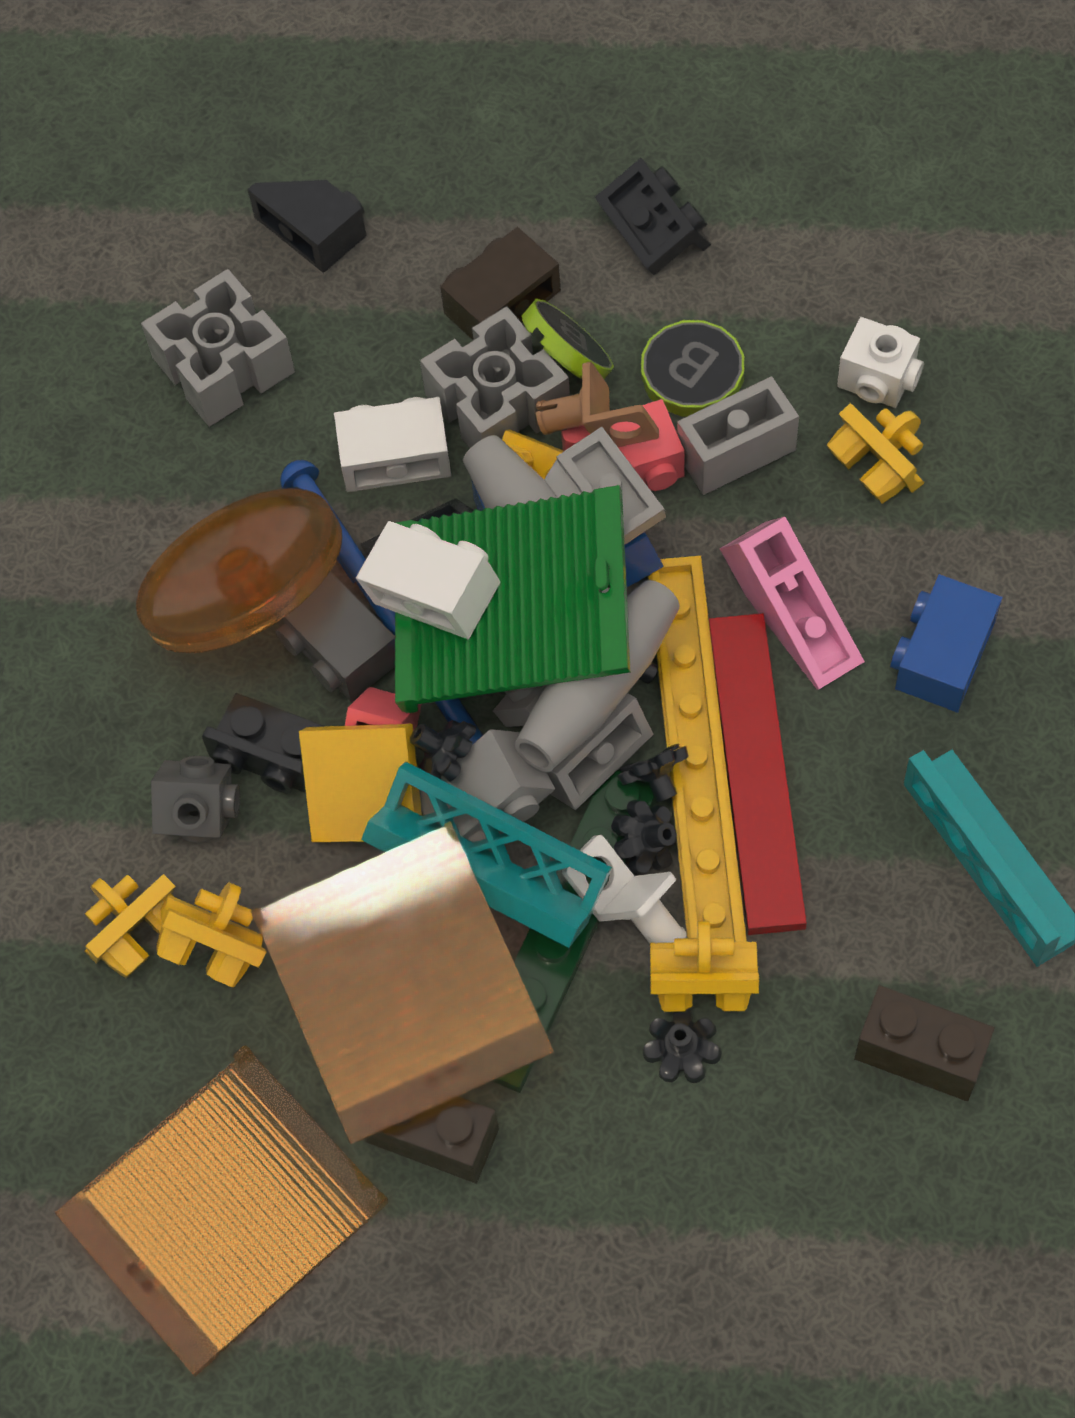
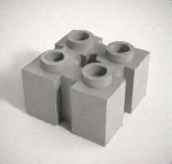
[141,269,295,427]
[420,306,570,448]

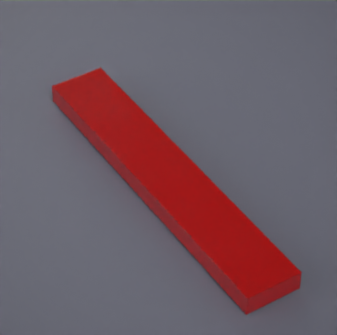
[709,613,807,935]

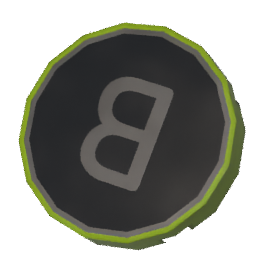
[522,299,614,379]
[641,320,744,417]

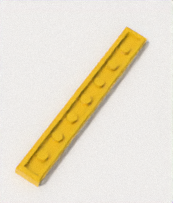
[648,556,747,942]

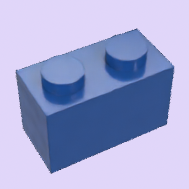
[890,574,1002,713]

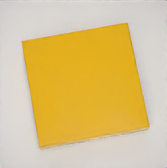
[299,724,422,842]

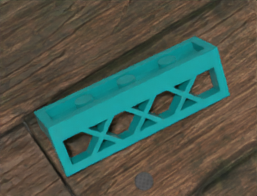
[903,750,1075,967]
[361,761,612,948]

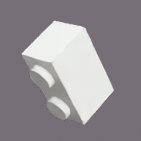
[334,397,452,492]
[356,521,500,640]

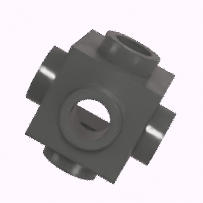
[151,756,241,842]

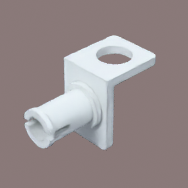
[562,835,687,944]

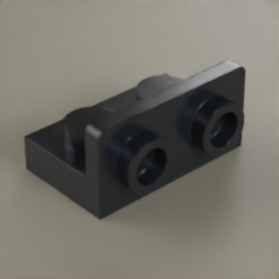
[595,158,711,275]
[202,693,324,794]

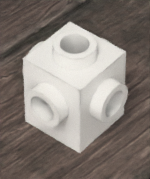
[837,317,924,408]

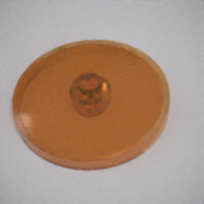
[136,488,342,653]

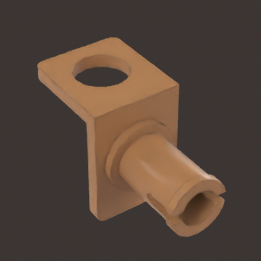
[536,362,659,447]

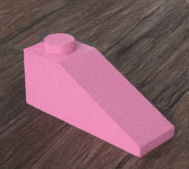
[720,517,865,689]

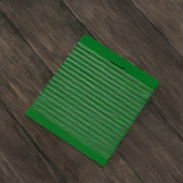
[395,485,631,713]

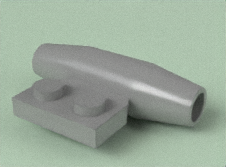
[463,427,666,593]
[493,580,680,772]

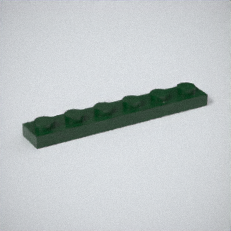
[465,769,656,1093]

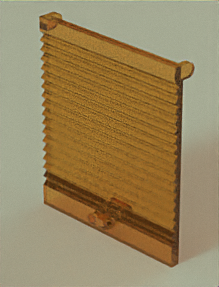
[251,821,554,1145]
[55,1045,389,1377]

